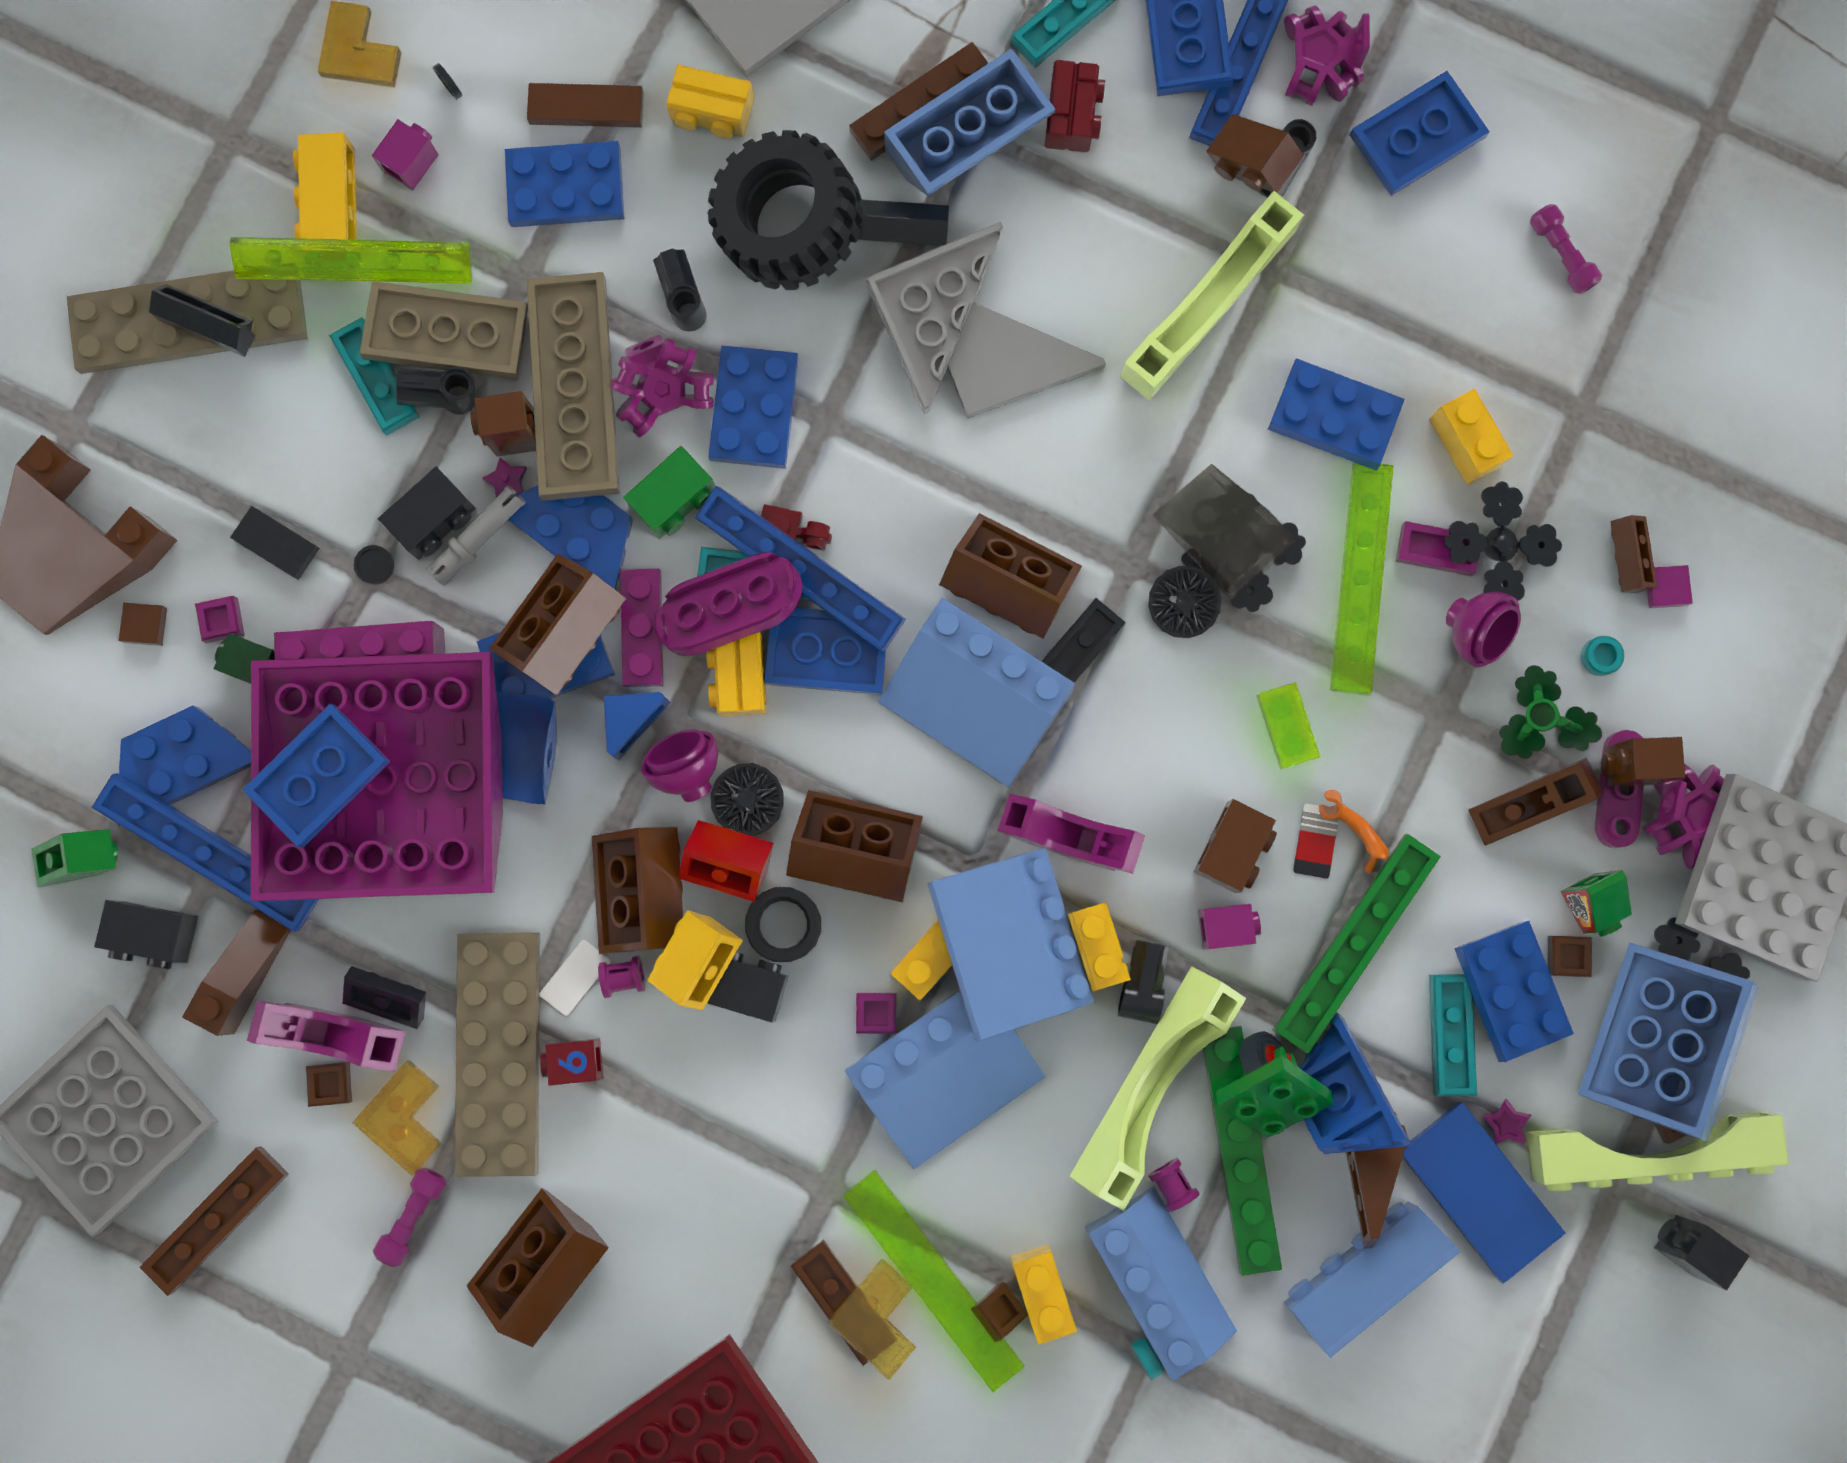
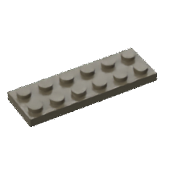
[66,261,308,374]
[527,272,620,501]
[455,933,540,1177]

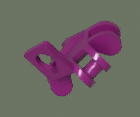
[1284,5,1370,106]
[609,335,714,438]
[1643,764,1724,869]

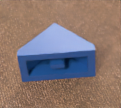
[604,692,671,761]

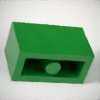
[623,446,716,539]

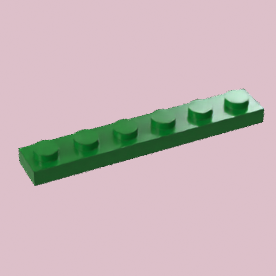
[1272,834,1441,1054]
[1203,1026,1282,1276]

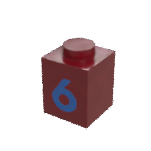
[540,1038,604,1086]

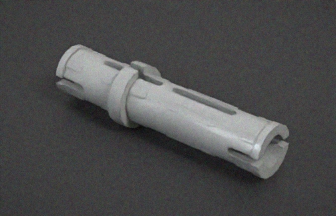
[426,485,526,586]

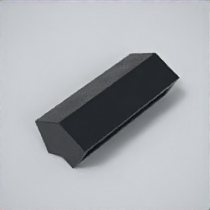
[856,199,949,245]
[149,284,255,357]

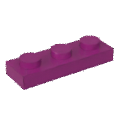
[620,569,663,688]

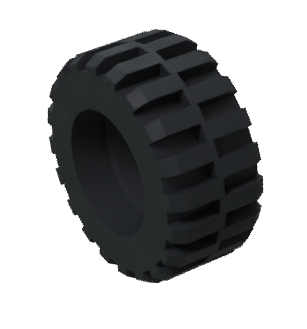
[707,130,863,290]

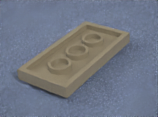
[360,281,528,379]

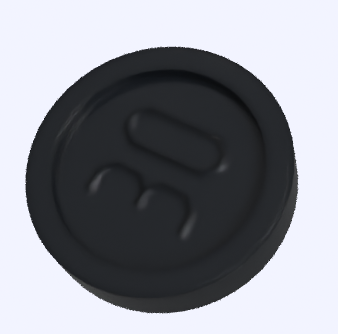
[432,63,463,100]
[354,545,394,585]

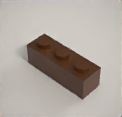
[1610,515,1658,593]

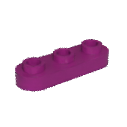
[1595,730,1644,848]

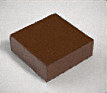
[118,603,167,646]
[1548,936,1592,977]
[306,1062,352,1107]
[971,1282,1028,1342]

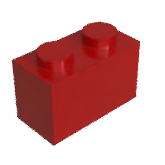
[678,820,774,902]

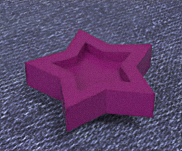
[482,457,527,498]
[1483,1098,1532,1145]

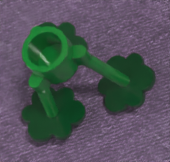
[1499,665,1602,759]

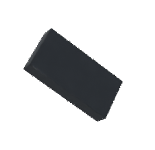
[230,505,320,580]

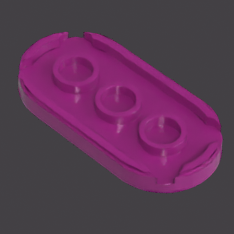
[654,552,802,656]

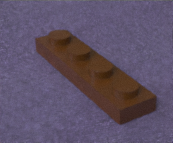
[849,42,989,161]
[139,1146,289,1296]

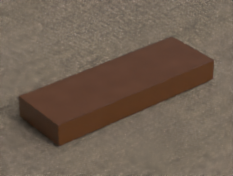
[527,83,644,128]
[791,1239,896,1366]

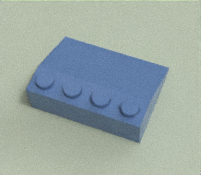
[878,598,1075,788]
[927,848,1095,1041]
[1578,942,1759,1142]
[845,990,1046,1169]

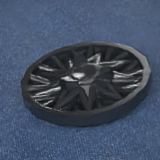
[1148,565,1222,638]
[711,763,784,836]

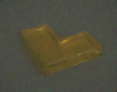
[317,1,402,88]
[352,1060,442,1176]
[827,1259,916,1380]

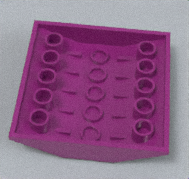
[251,652,503,901]

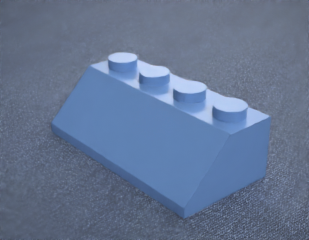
[884,49,1056,196]
[1085,1186,1237,1381]
[1283,1201,1460,1358]

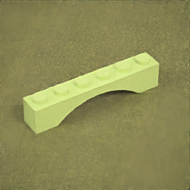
[1120,191,1304,401]
[1069,966,1246,1211]
[1527,1112,1789,1191]

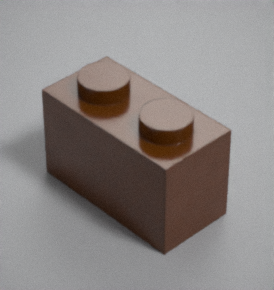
[1206,114,1304,193]
[470,391,536,457]
[1601,737,1686,787]
[1193,799,1277,893]

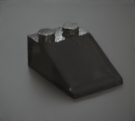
[1153,464,1296,601]

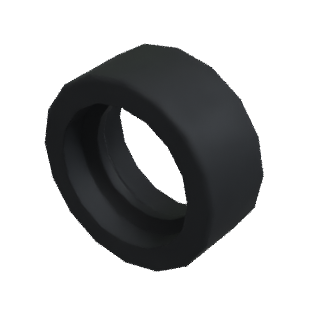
[745,887,821,962]

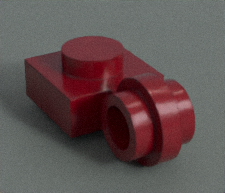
[761,504,832,550]

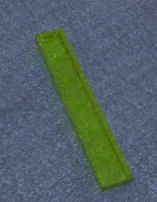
[229,237,473,284]
[1330,463,1394,696]
[843,1169,1025,1392]

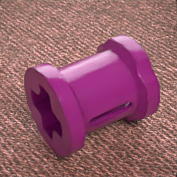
[598,956,645,998]
[1148,1158,1200,1212]

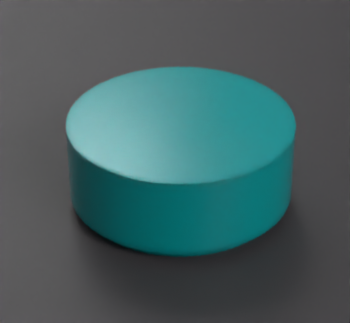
[1581,636,1624,676]
[1130,1336,1164,1381]

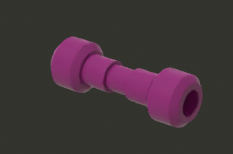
[1530,204,1602,294]
[373,1168,446,1267]

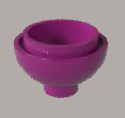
[1446,591,1521,668]
[641,729,719,802]

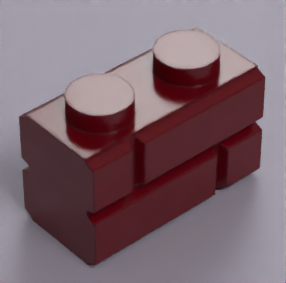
[1044,60,1105,152]

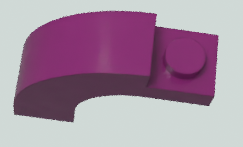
[997,794,1145,874]
[247,1000,405,1071]

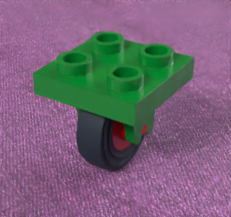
[1216,1031,1334,1138]

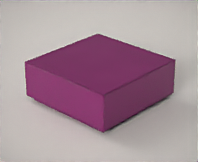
[1647,565,1693,609]
[195,596,245,643]
[856,993,897,1034]

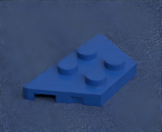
[507,485,633,591]
[118,705,251,826]
[1298,1012,1411,1154]

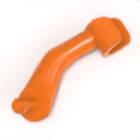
[1319,789,1389,874]

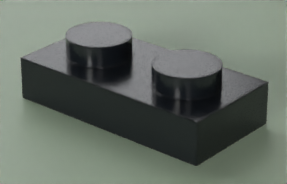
[342,966,426,1029]

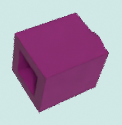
[371,119,439,191]
[1198,904,1261,950]

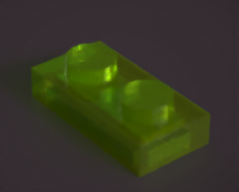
[1256,682,1321,770]

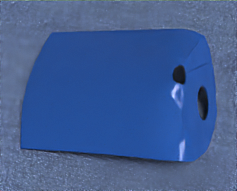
[497,692,557,804]

